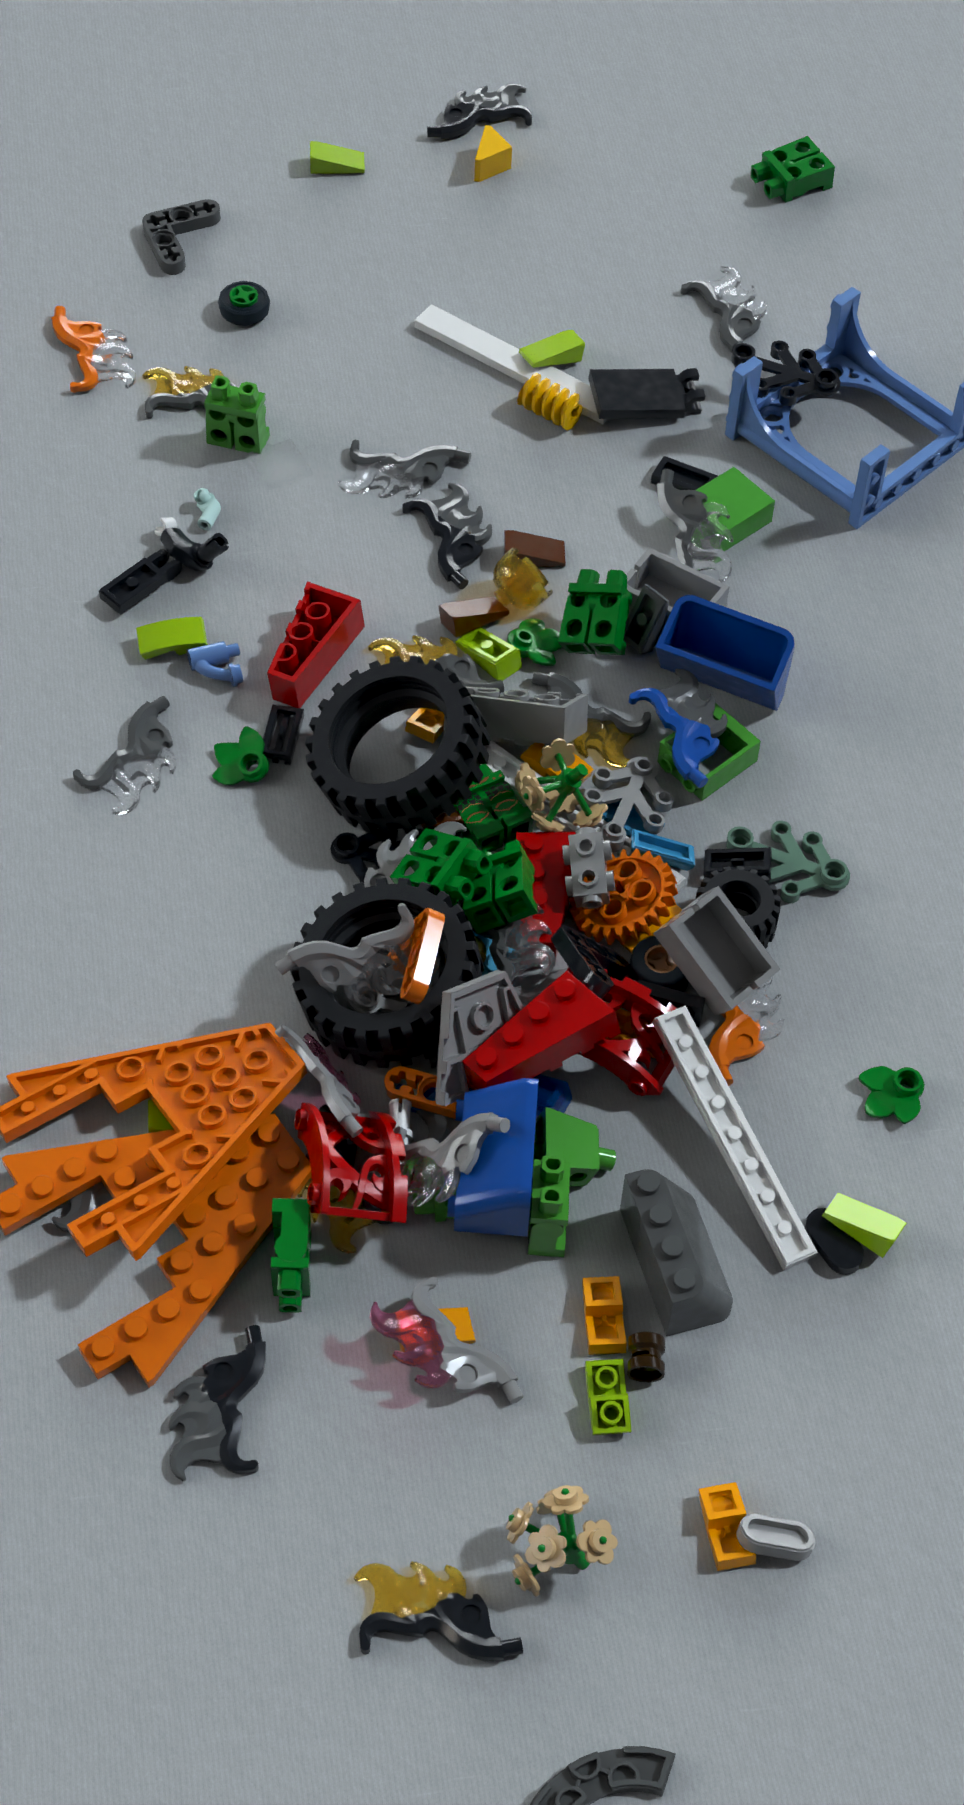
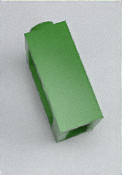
[657,703,761,801]

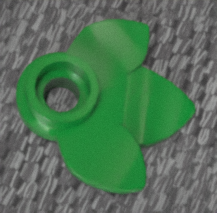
[507,618,563,666]
[212,726,269,785]
[858,1066,925,1124]

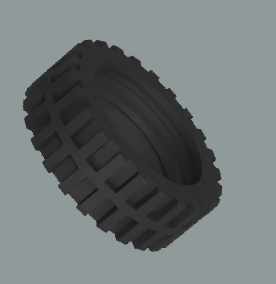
[305,656,490,836]
[290,877,484,1068]

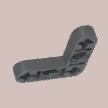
[142,199,221,275]

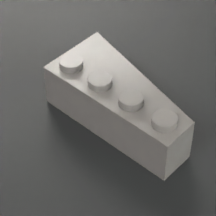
[444,687,588,746]

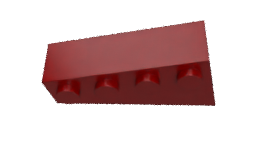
[267,581,365,708]
[516,832,576,966]
[462,971,621,1089]

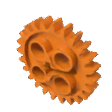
[569,849,678,945]

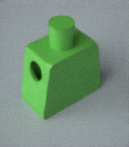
[533,1107,616,1186]

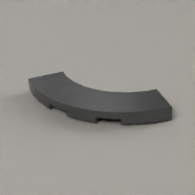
[530,1746,676,1805]

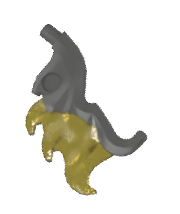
[142,366,237,418]
[368,635,504,693]
[532,671,651,768]

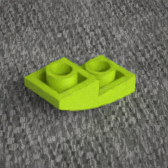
[136,617,207,660]
[584,1359,632,1435]

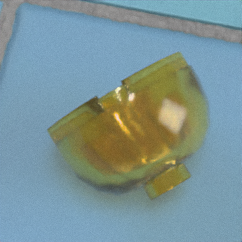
[493,548,553,610]

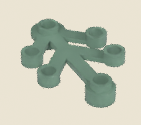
[726,821,850,903]

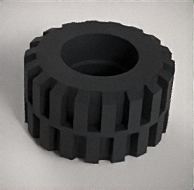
[696,866,781,949]

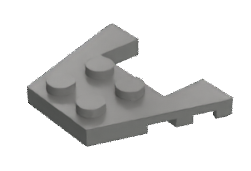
[435,970,524,1106]

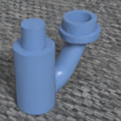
[187,641,243,687]

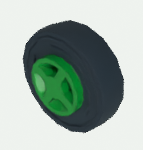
[218,281,270,326]

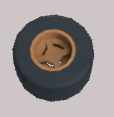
[628,936,689,992]

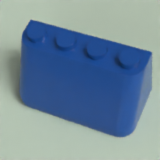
[655,595,795,711]
[447,1078,539,1237]

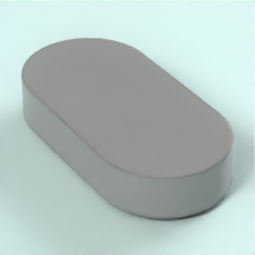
[736,1514,816,1561]

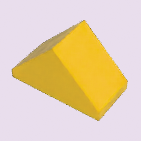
[474,125,512,182]

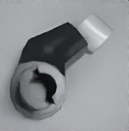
[154,517,229,571]

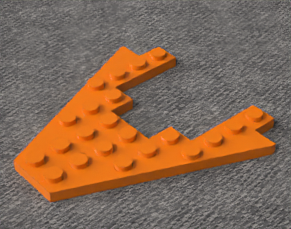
[0,1022,307,1261]
[0,1113,311,1388]

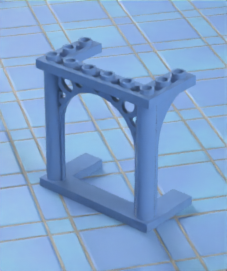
[725,287,964,529]

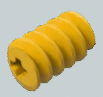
[517,373,582,430]

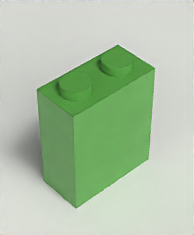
[695,467,775,555]

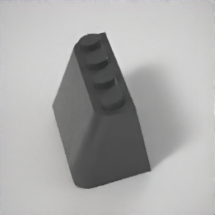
[620,1169,733,1337]

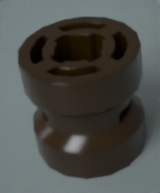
[627,1332,666,1383]

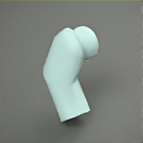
[194,488,221,531]

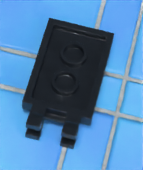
[588,368,706,419]

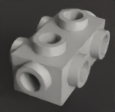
[562,827,615,909]

